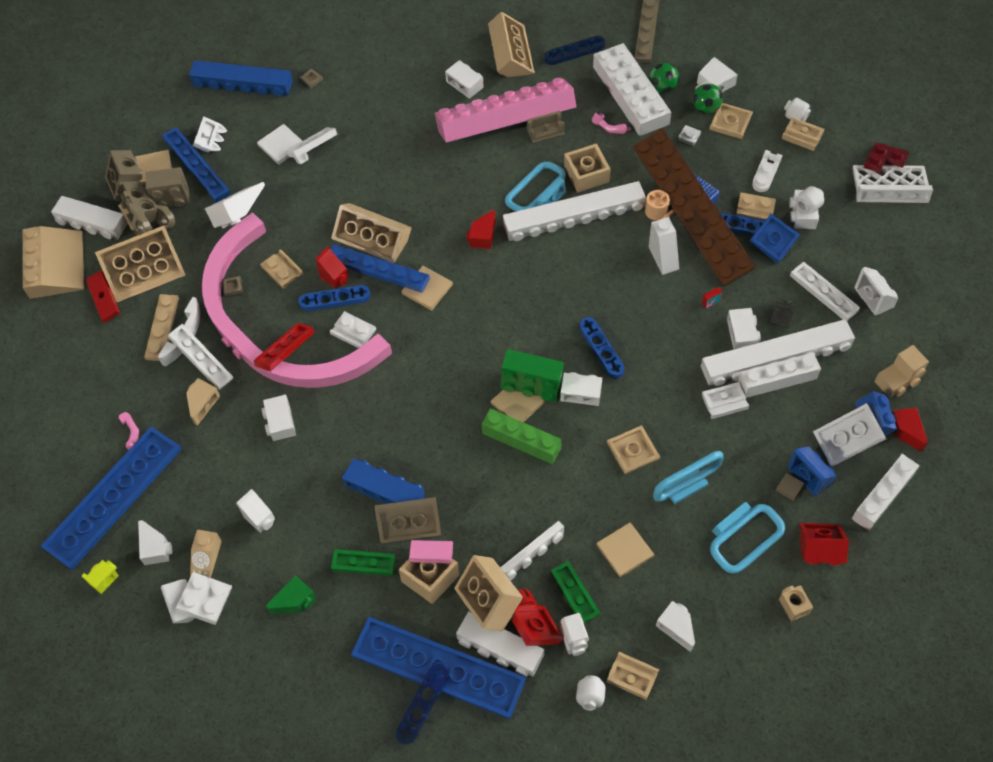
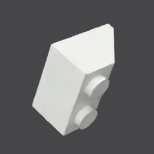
[855,267,898,316]

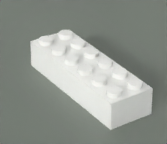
[593,43,671,136]

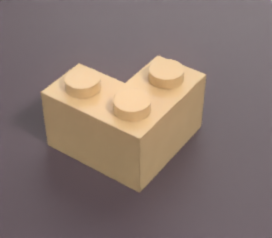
[874,345,929,398]

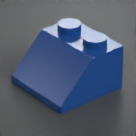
[788,447,836,496]

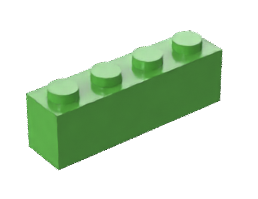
[482,408,561,464]

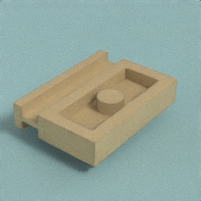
[782,118,825,151]
[736,193,776,221]
[260,249,304,289]
[606,652,659,700]

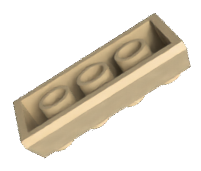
[488,12,535,77]
[331,203,412,263]

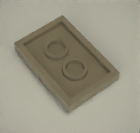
[375,497,441,544]

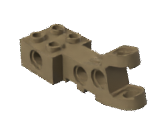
[105,150,175,235]

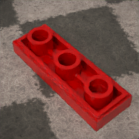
[86,270,120,323]

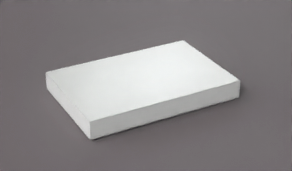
[813,403,886,466]

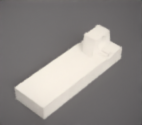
[286,127,337,164]

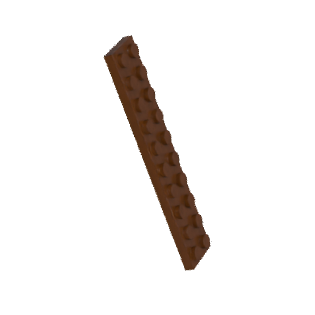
[632,128,756,287]

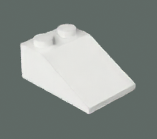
[205,182,265,228]

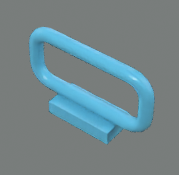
[505,162,566,212]
[653,451,724,504]
[710,502,785,574]

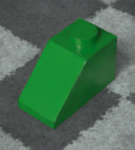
[266,575,316,615]

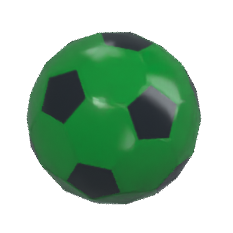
[649,62,679,93]
[693,83,723,114]

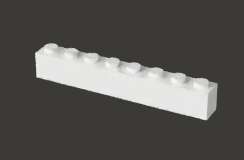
[503,181,646,241]
[701,319,855,386]

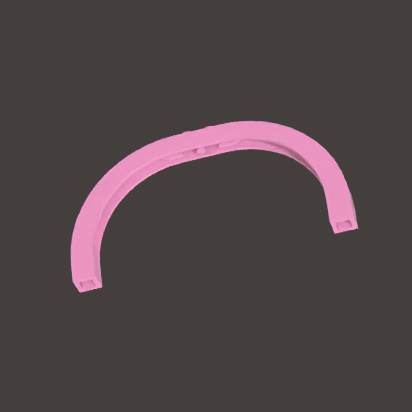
[202,212,392,388]

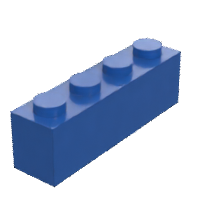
[342,459,426,504]

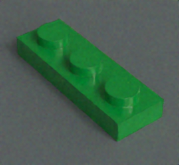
[331,549,396,576]
[550,561,600,624]

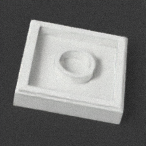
[257,124,302,165]

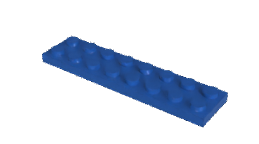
[41,426,182,570]
[351,617,526,720]

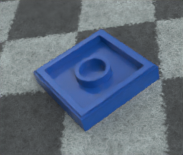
[749,213,800,263]

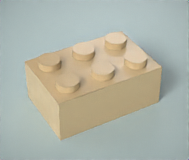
[454,555,523,631]

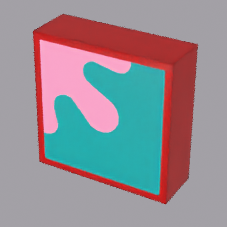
[702,288,723,309]

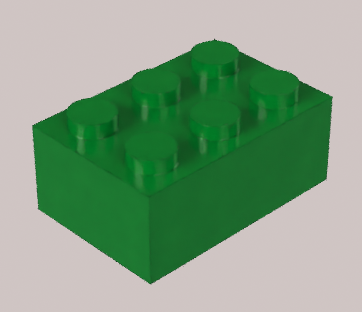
[500,349,564,402]

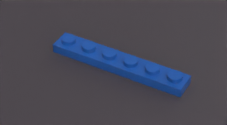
[162,127,231,203]
[331,244,430,293]

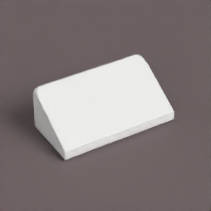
[161,579,195,623]

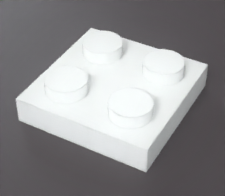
[176,572,232,625]

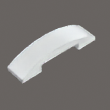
[158,297,200,366]

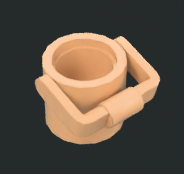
[645,190,675,220]

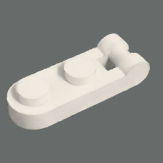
[752,150,783,192]

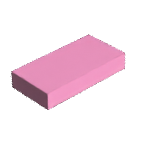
[409,540,453,563]

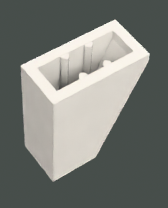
[648,217,679,275]

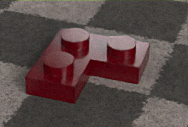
[863,142,910,173]

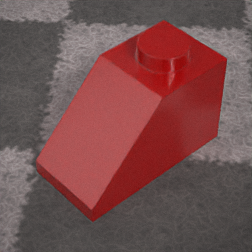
[466,210,496,249]
[315,247,348,289]
[892,407,928,451]

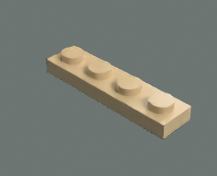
[144,294,179,361]

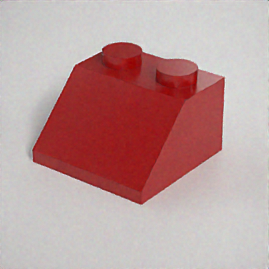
[799,523,849,566]

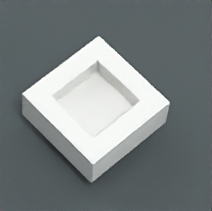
[678,125,701,146]

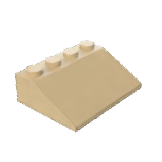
[23,226,84,299]
[95,226,186,303]

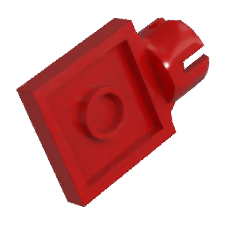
[511,589,564,646]

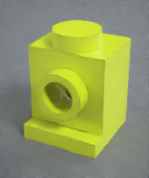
[82,560,119,594]

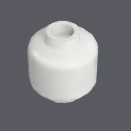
[784,98,811,122]
[797,186,824,213]
[576,675,606,711]

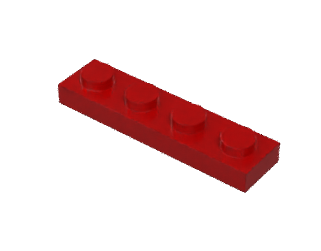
[254,323,314,372]

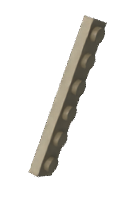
[634,0,660,63]

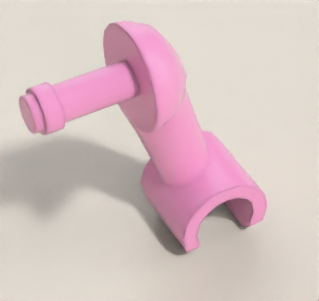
[592,113,631,134]
[119,412,139,450]

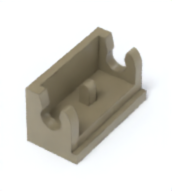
[527,111,565,143]

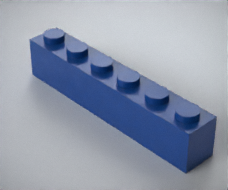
[189,60,293,96]

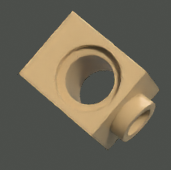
[779,585,813,622]

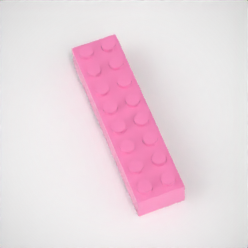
[435,78,576,143]

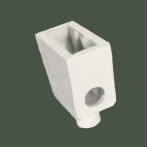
[695,57,738,92]

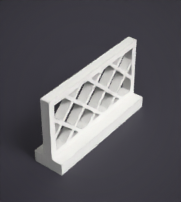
[853,165,933,203]

